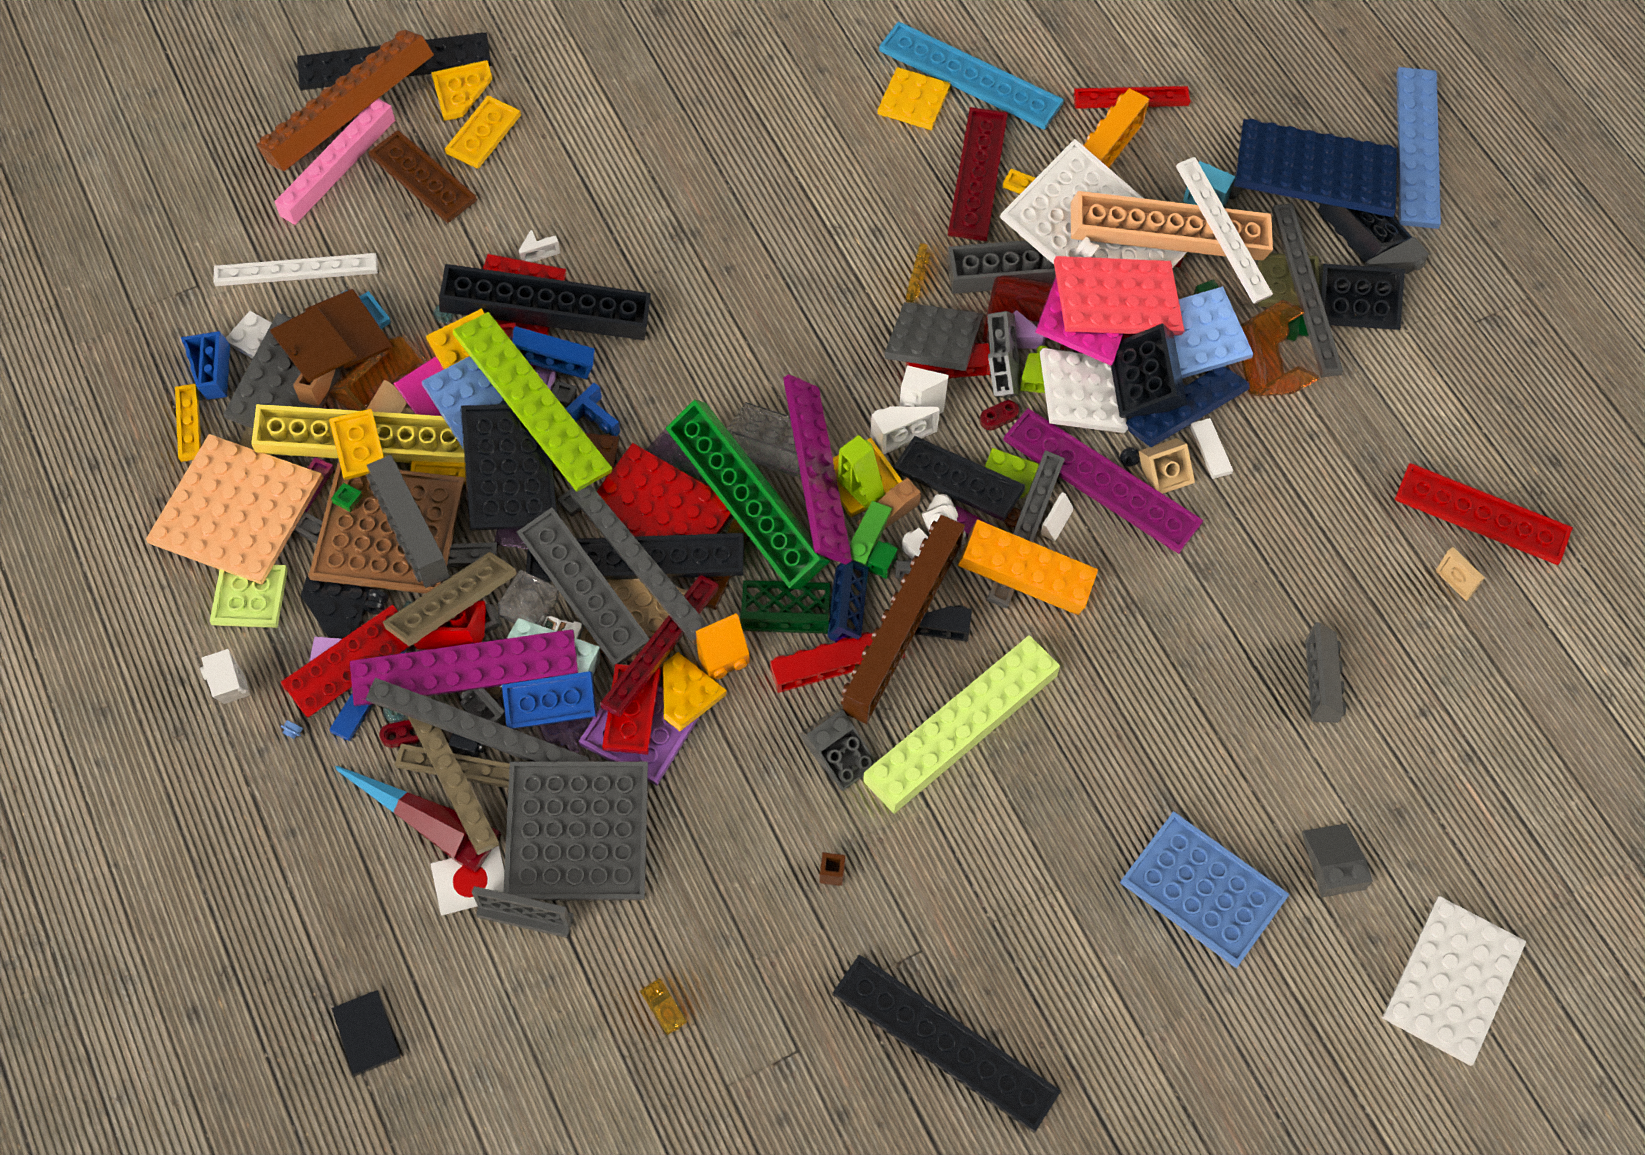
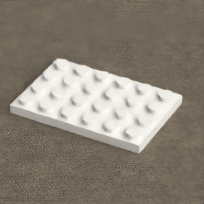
[1382,896,1526,1066]

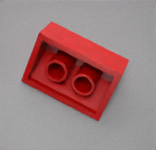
[414,601,486,650]

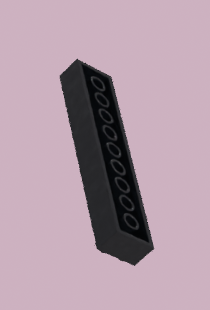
[439,264,651,341]

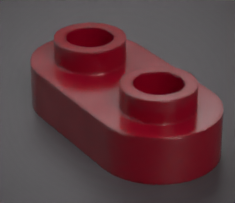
[980,400,1019,430]
[379,720,420,748]

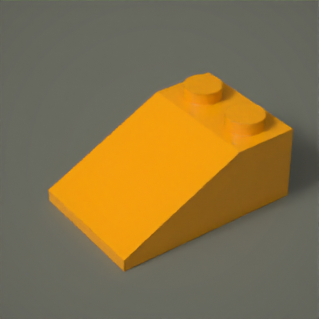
[696,613,750,679]

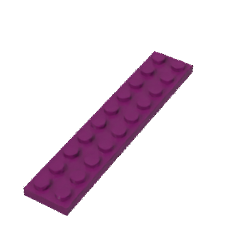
[783,374,852,565]
[1003,408,1204,554]
[350,629,579,706]

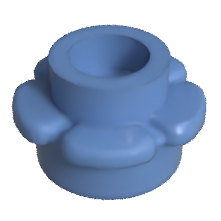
[281,720,303,739]

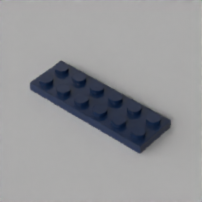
[1126,366,1249,447]

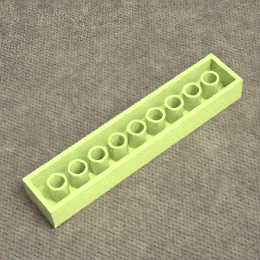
[863,635,1060,814]

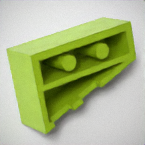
[838,435,885,509]

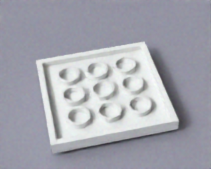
[1040,348,1128,433]

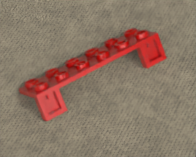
[281,604,413,718]

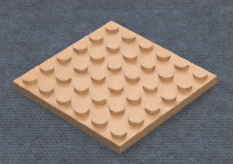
[146,434,323,585]

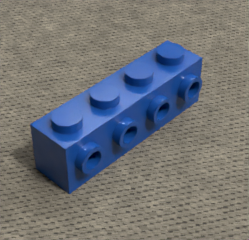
[510,326,595,380]

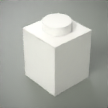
[902,527,928,560]

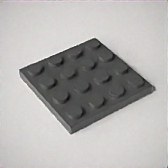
[885,302,983,371]

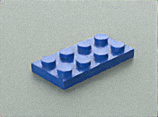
[502,671,597,729]

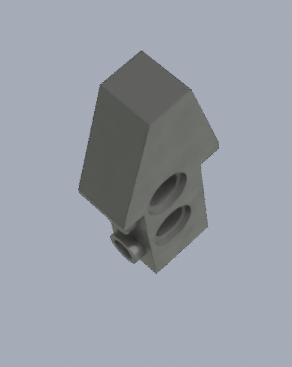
[987,311,1021,398]

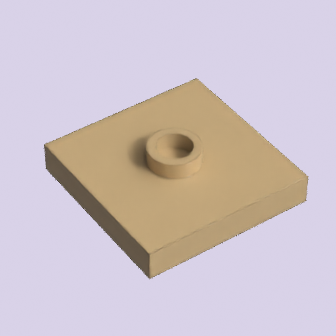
[1435,547,1485,601]

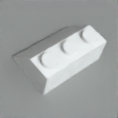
[900,366,949,414]

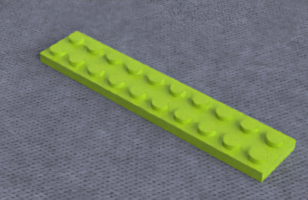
[453,312,612,492]

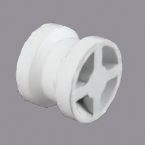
[1074,236,1099,257]

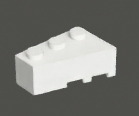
[200,649,250,704]

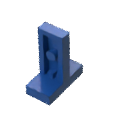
[566,383,620,436]

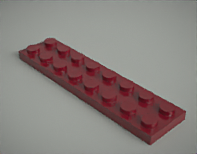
[948,107,1008,241]

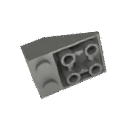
[799,709,876,791]

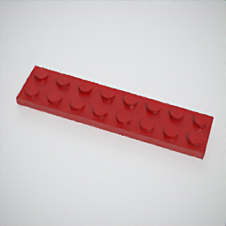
[1394,463,1573,565]

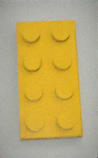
[445,96,521,169]

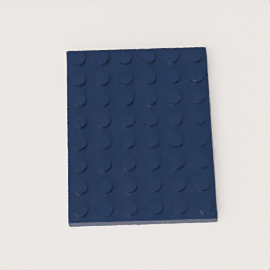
[1234,119,1397,217]

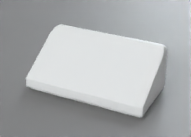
[1041,492,1073,541]

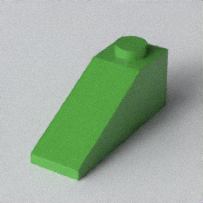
[850,501,892,566]

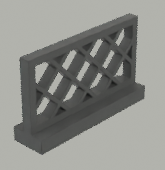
[472,886,574,938]

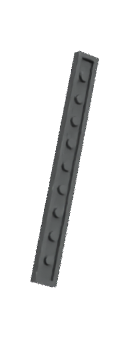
[1272,203,1343,377]
[570,485,708,645]
[366,678,589,762]

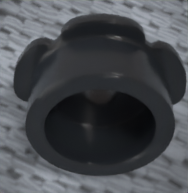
[1120,447,1140,467]

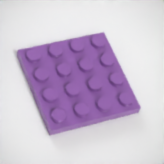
[579,686,700,786]

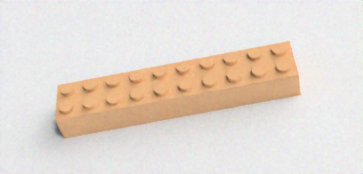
[1071,191,1273,261]

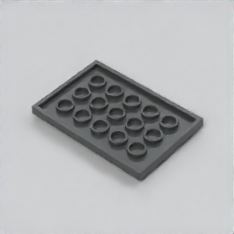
[223,312,344,428]

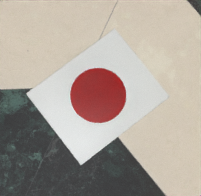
[431,846,504,916]

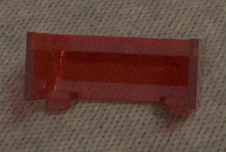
[982,275,1065,351]

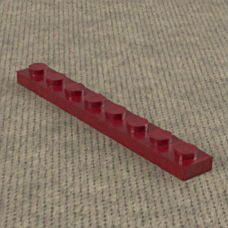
[600,576,719,718]

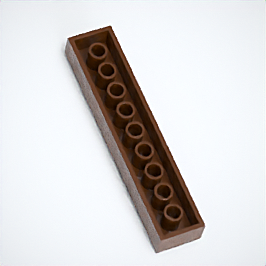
[841,515,965,724]

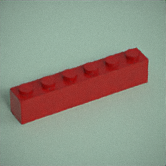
[770,632,905,693]

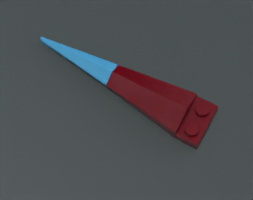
[335,766,502,873]

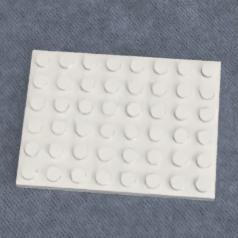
[1000,139,1187,269]

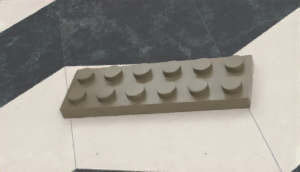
[383,552,517,646]

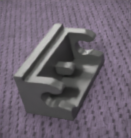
[460,688,506,725]

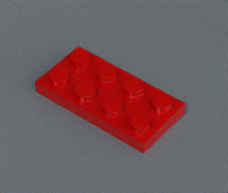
[602,664,660,755]

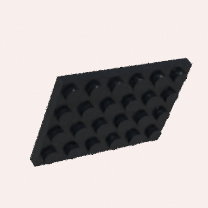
[460,405,557,531]

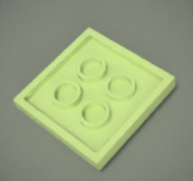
[210,565,288,628]

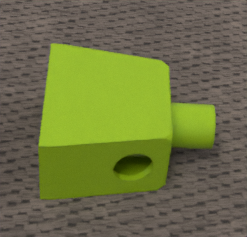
[1020,346,1049,393]

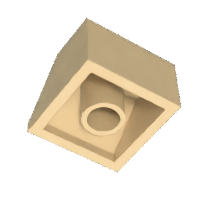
[1138,438,1195,494]

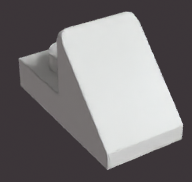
[519,230,560,262]

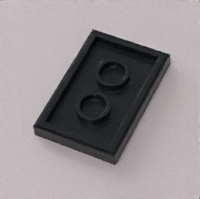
[331,990,401,1077]

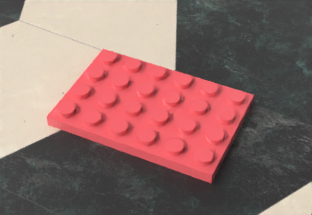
[1053,256,1185,335]

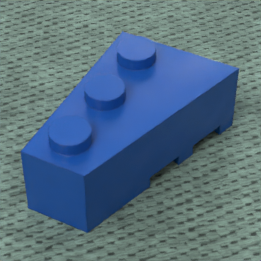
[181,331,230,400]

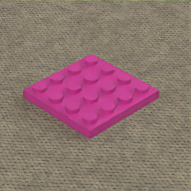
[1035,276,1123,366]

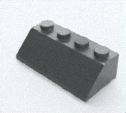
[1305,622,1346,723]

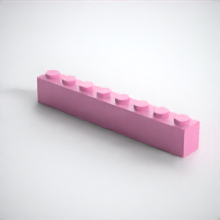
[274,98,395,225]

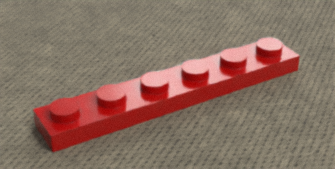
[1073,86,1190,109]

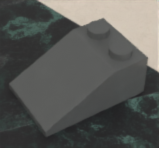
[1302,823,1373,898]

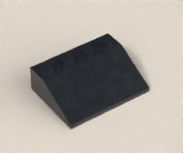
[1317,203,1412,263]
[1319,264,1405,330]
[1111,323,1187,418]

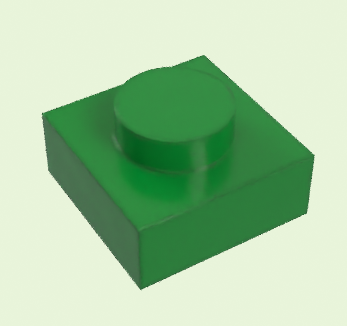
[331,483,363,512]

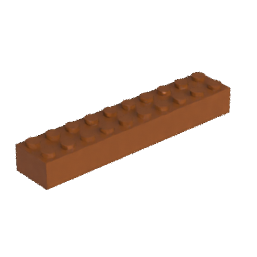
[256,30,434,171]

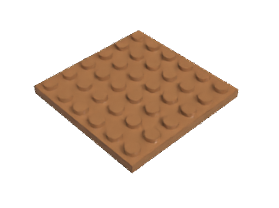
[309,463,466,594]

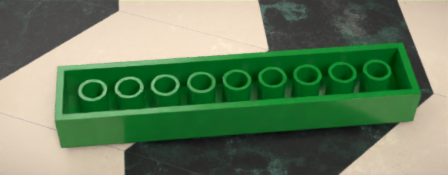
[665,399,830,590]

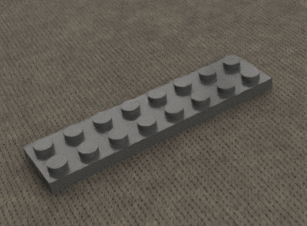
[517,508,650,667]

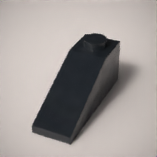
[914,605,972,642]

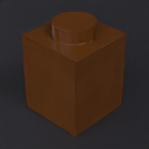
[819,852,846,886]

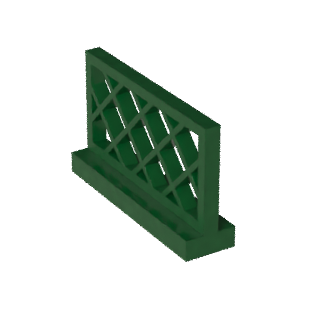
[740,580,830,634]

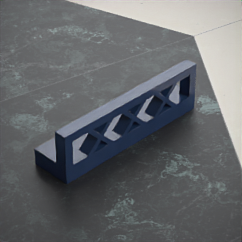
[827,560,869,640]

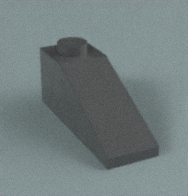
[1365,237,1429,274]

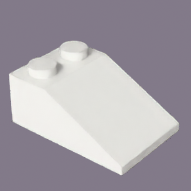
[870,406,940,455]

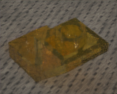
[640,978,687,1035]

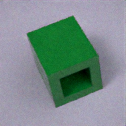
[867,540,898,579]

